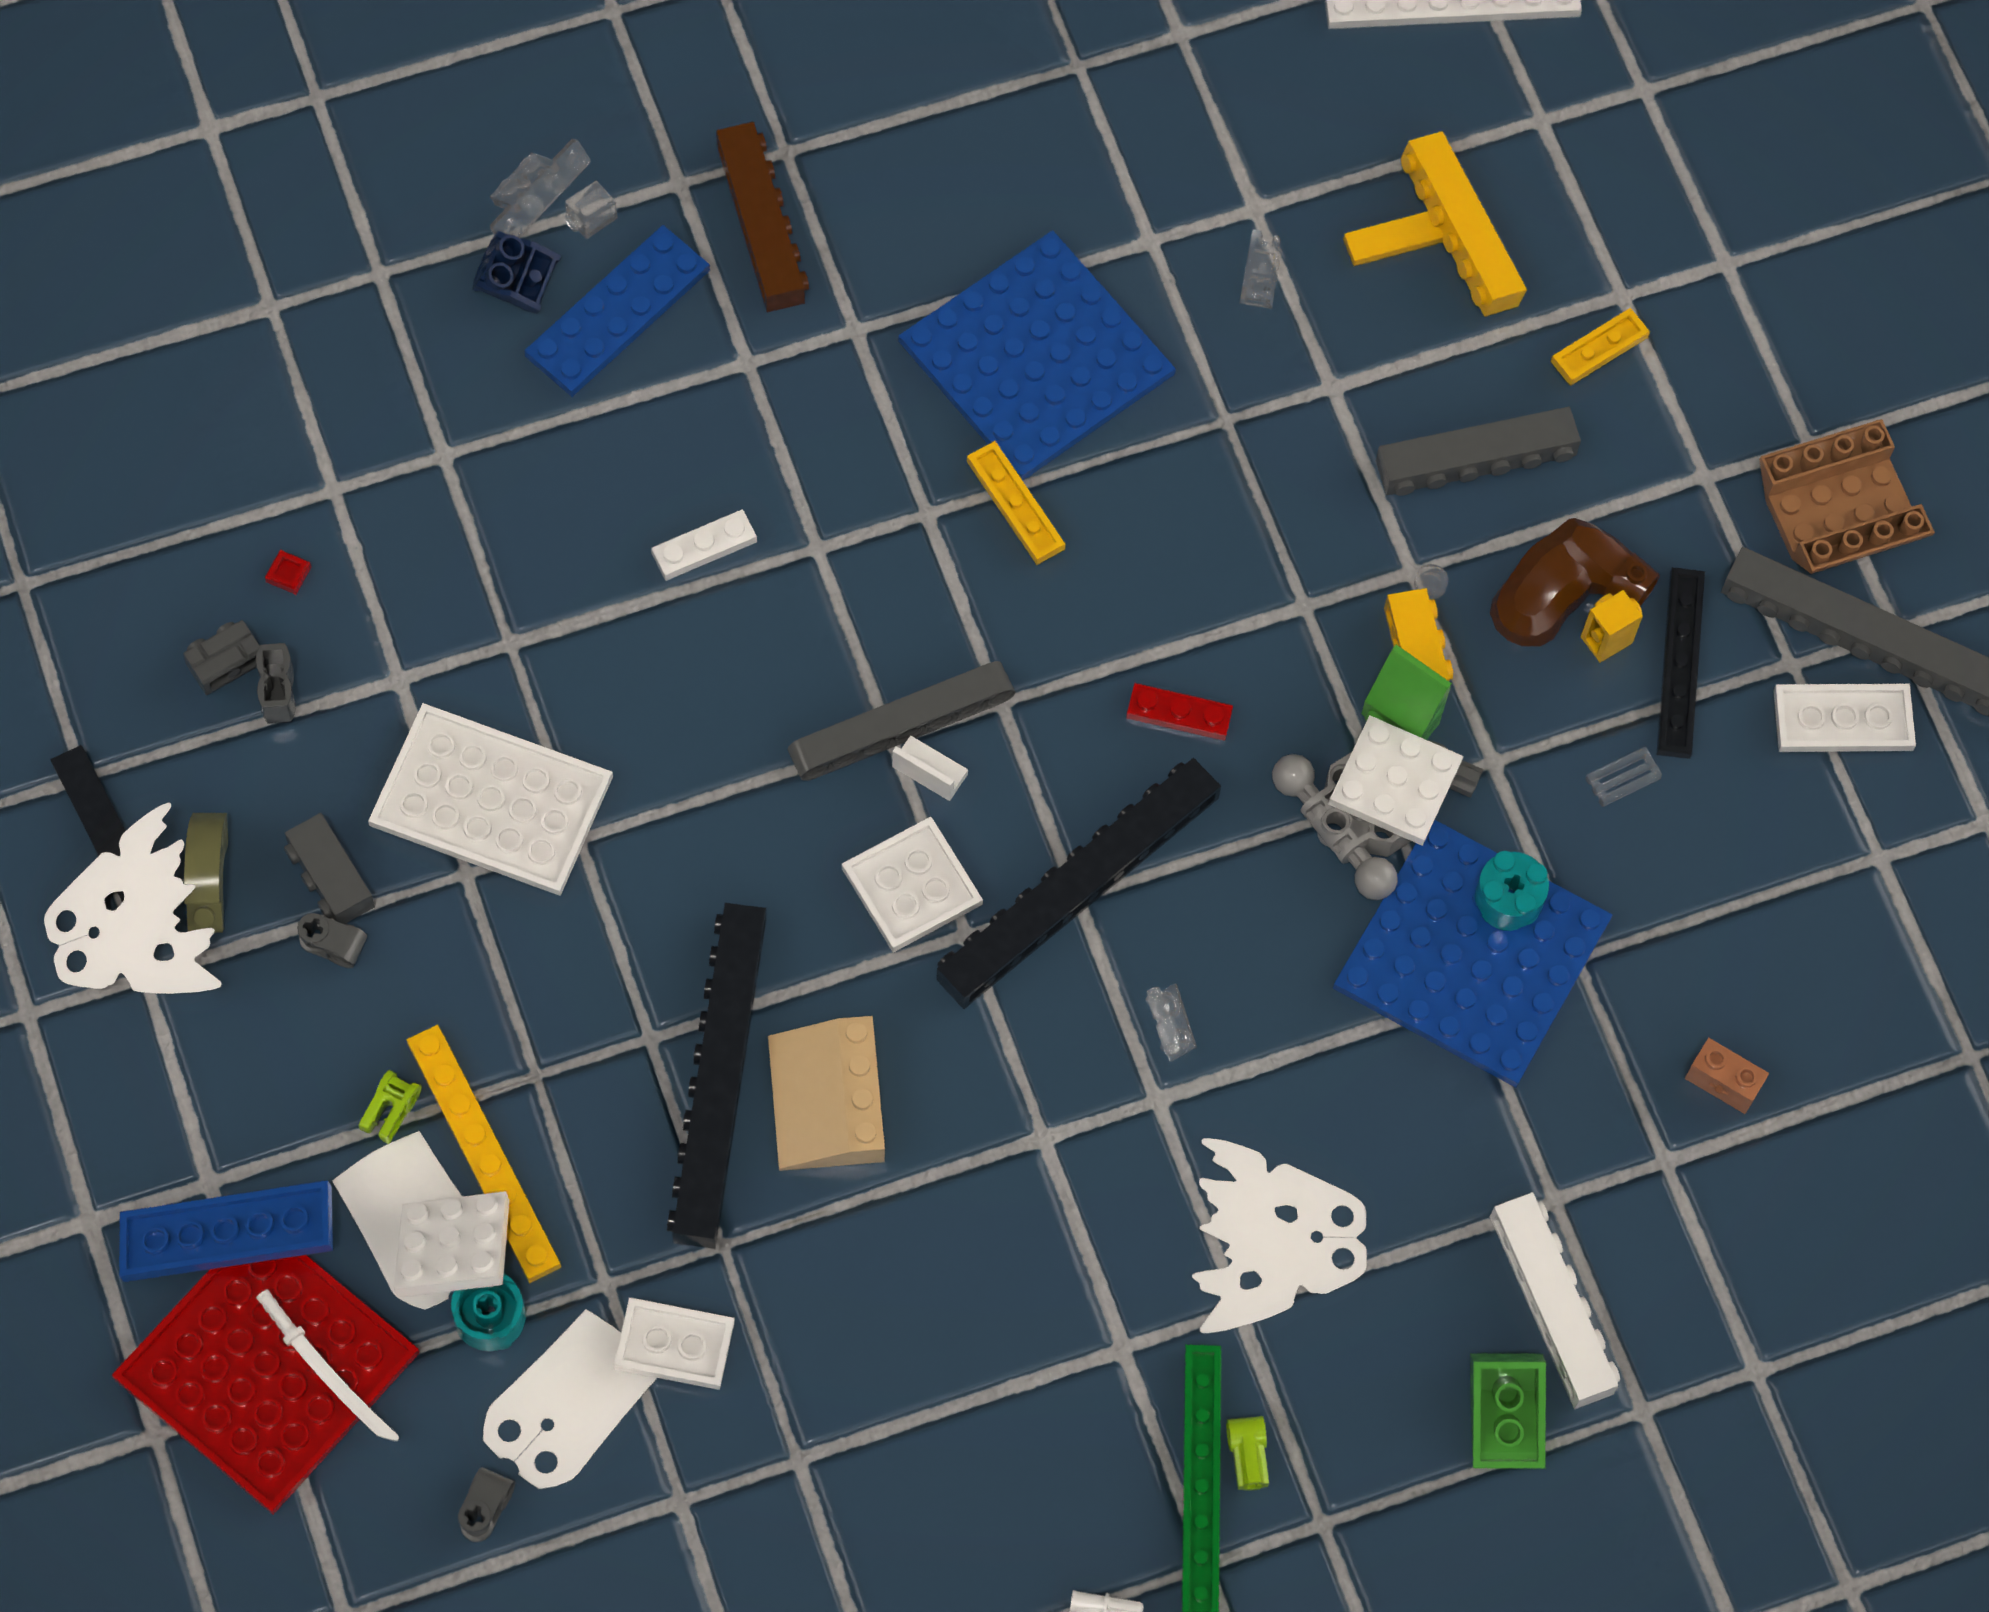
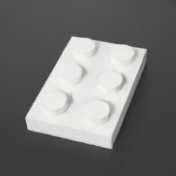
[614,1297,735,1390]

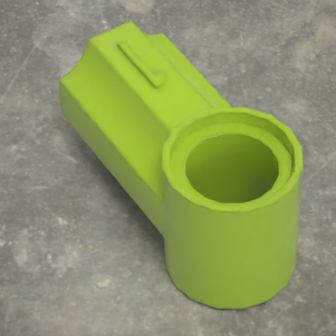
[1226,1416,1269,1491]

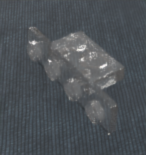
[490,138,591,238]

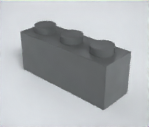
[284,813,375,923]

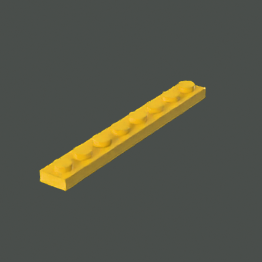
[406,1024,561,1283]

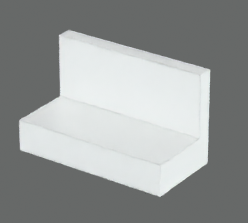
[892,735,968,801]

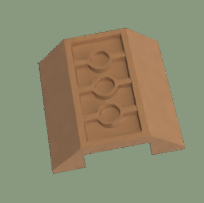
[1759,419,1935,574]

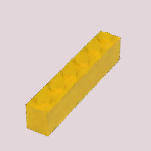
[1400,131,1527,317]

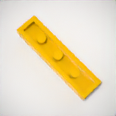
[967,441,1066,565]

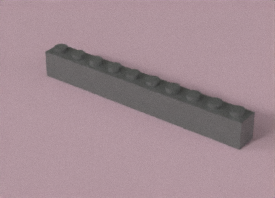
[1721,546,1989,716]

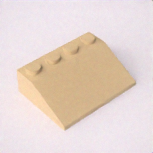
[768,1016,885,1171]

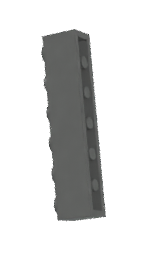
[1376,406,1581,496]

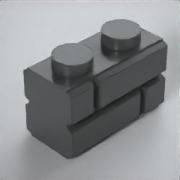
[183,620,260,696]

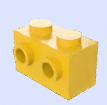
[1581,590,1643,663]

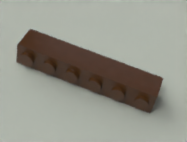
[716,121,809,312]

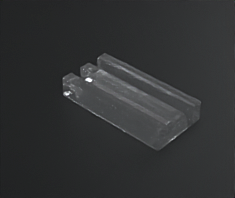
[1585,746,1663,807]

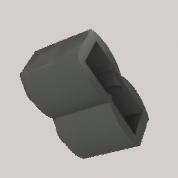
[256,643,296,723]

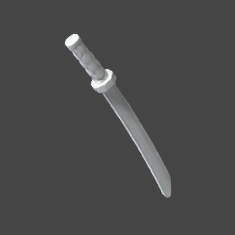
[256,1289,399,1441]

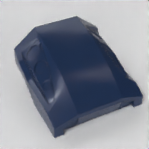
[472,230,561,313]

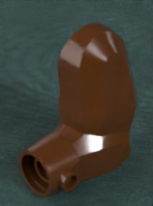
[1490,518,1660,646]

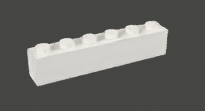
[1490,1192,1620,1409]

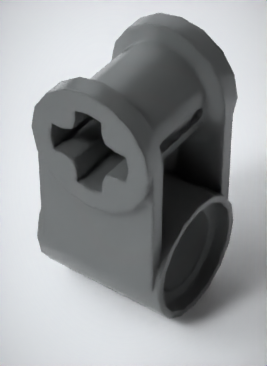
[297,913,367,969]
[458,1467,515,1542]

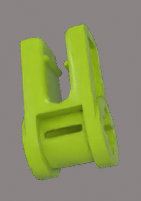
[359,1070,421,1144]

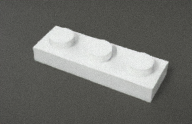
[651,509,757,581]

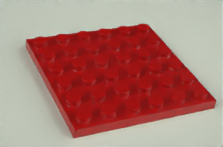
[111,1255,420,1515]

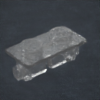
[1145,984,1197,1062]

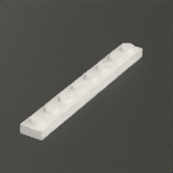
[1325,0,1582,29]

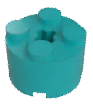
[1475,851,1549,931]
[451,1274,526,1351]

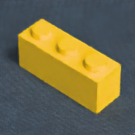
[1384,588,1453,681]

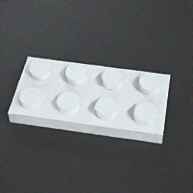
[1773,684,1916,752]

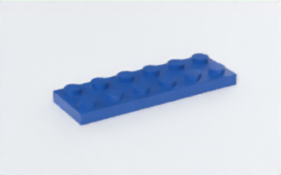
[524,225,710,397]
[119,1180,333,1282]

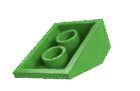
[1362,644,1452,740]
[1470,1353,1546,1468]

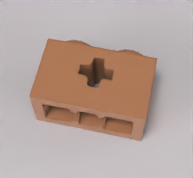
[1685,1037,1769,1114]

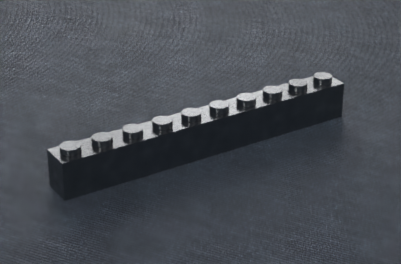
[936,757,1221,1009]
[667,903,766,1249]

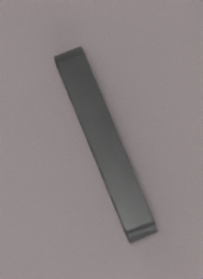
[787,661,1016,781]

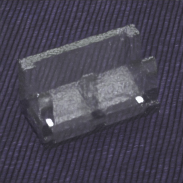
[1240,230,1282,309]

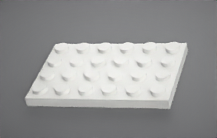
[368,703,613,896]

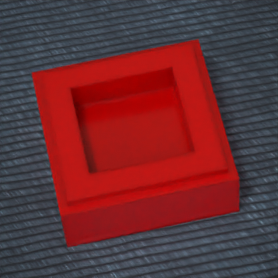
[265,550,311,595]

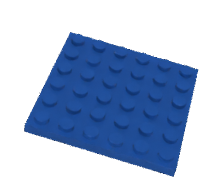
[898,230,1176,481]
[1333,820,1613,1088]

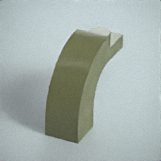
[184,813,228,933]

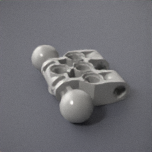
[1272,752,1411,901]

